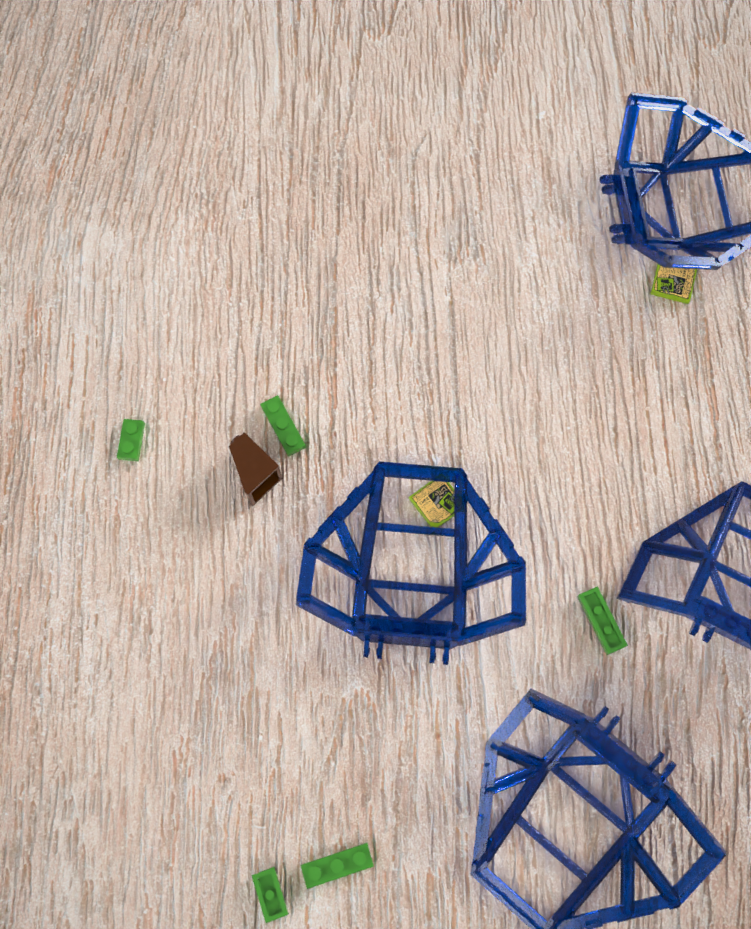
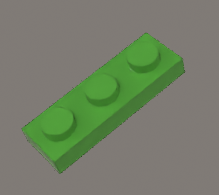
[260,395,306,457]
[577,586,628,655]
[301,843,374,889]

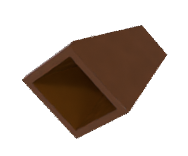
[229,432,283,506]

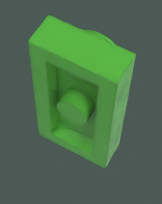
[117,419,145,462]
[251,866,289,923]

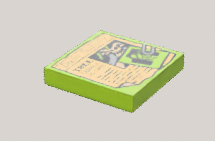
[650,258,697,304]
[409,474,467,531]

